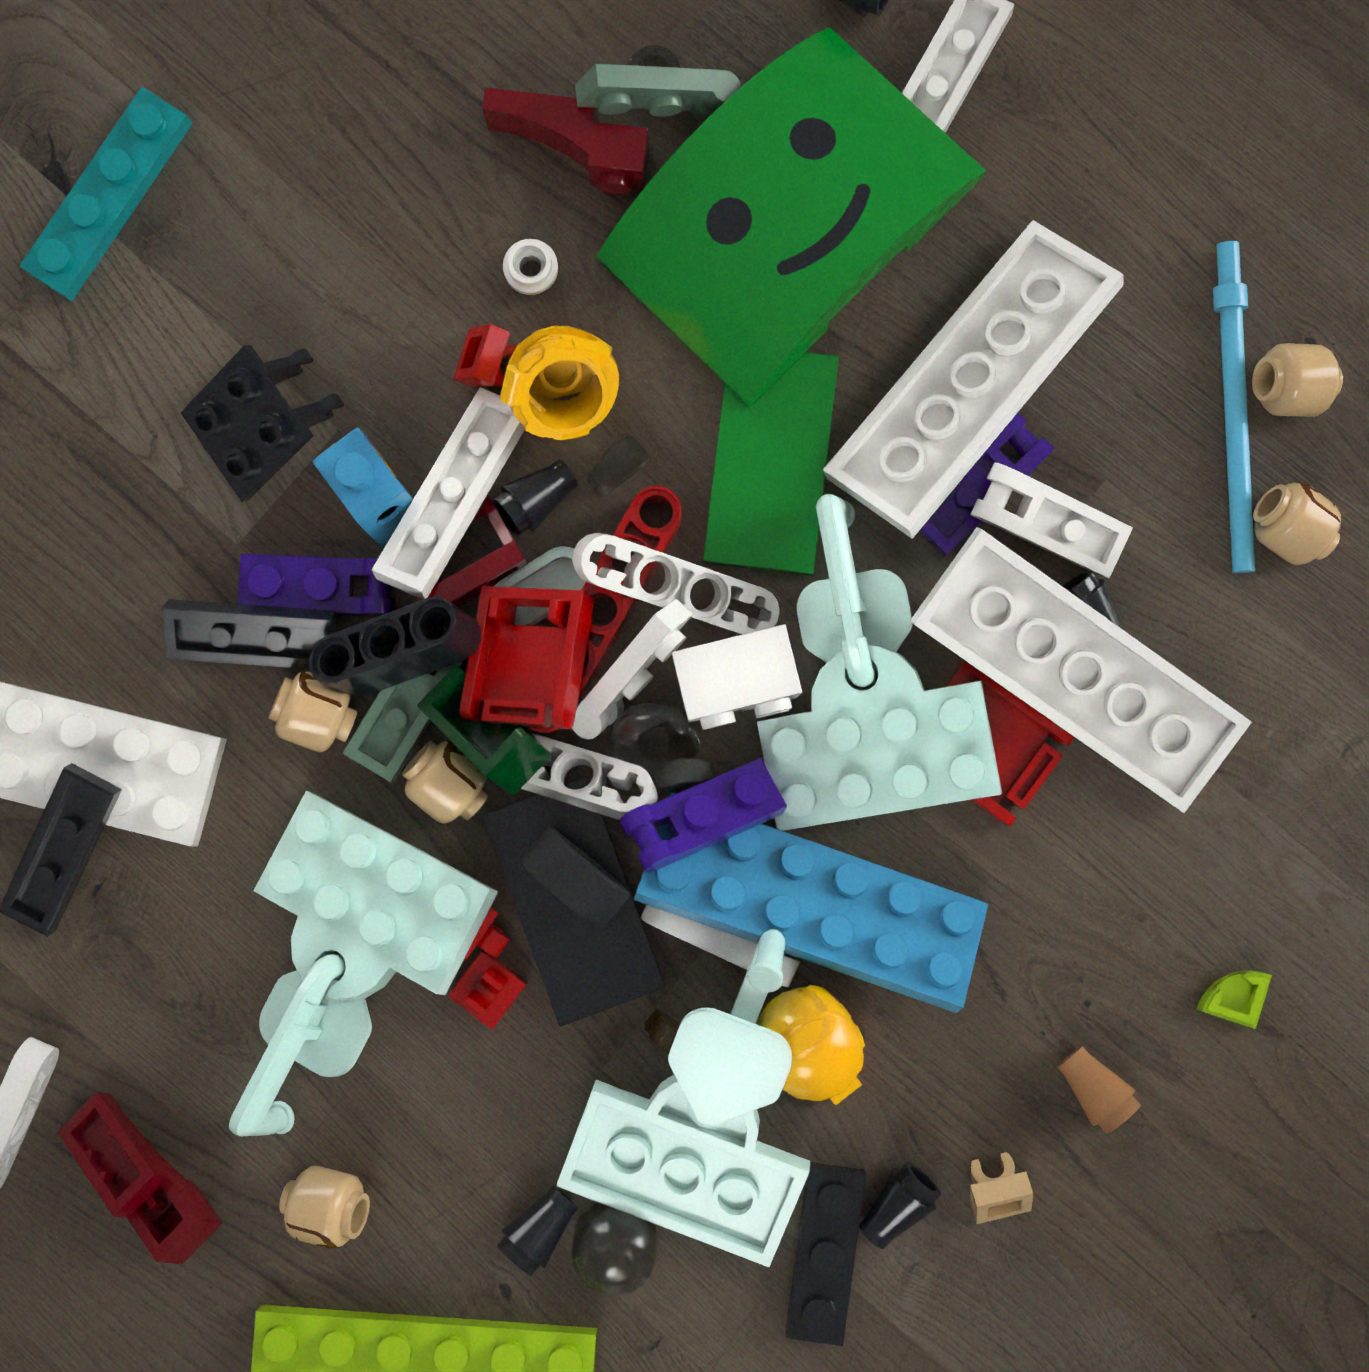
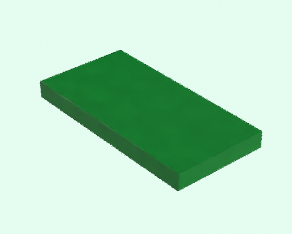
[703,352,839,576]

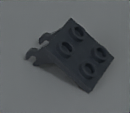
[181,345,344,502]

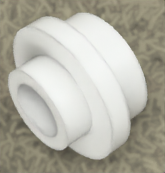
[503,239,558,295]

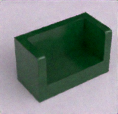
[417,666,552,796]

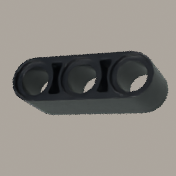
[309,597,481,698]

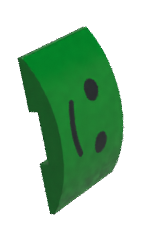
[596,27,986,407]

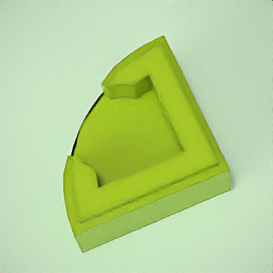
[1196,970,1272,1029]

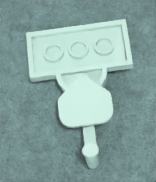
[757,494,1002,831]
[229,791,498,1137]
[556,929,810,1267]

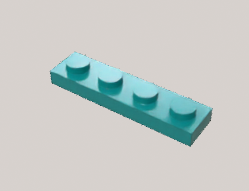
[19,87,193,302]

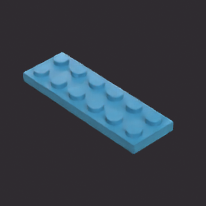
[633,792,988,1013]

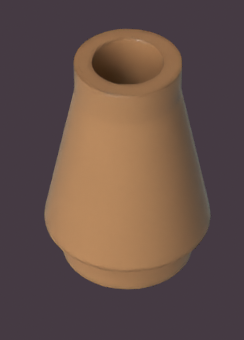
[1057,1046,1141,1134]

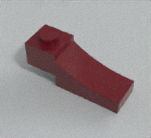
[482,88,649,195]
[57,1092,222,1264]

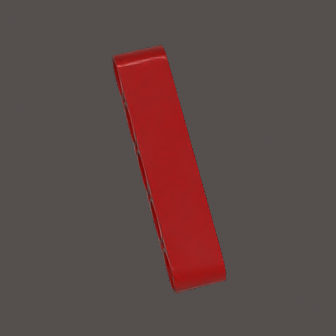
[527,486,681,734]

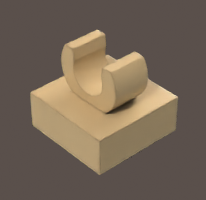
[970,1152,1033,1224]

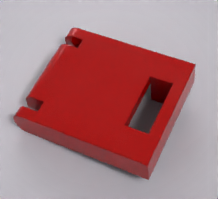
[460,586,595,729]
[944,660,1075,827]

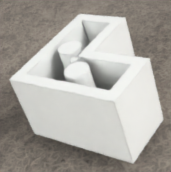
[672,624,802,730]

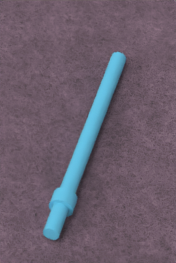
[1213,241,1255,573]

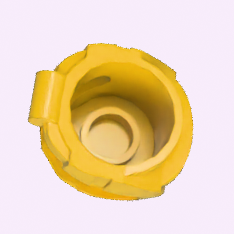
[499,326,619,440]
[756,985,865,1105]

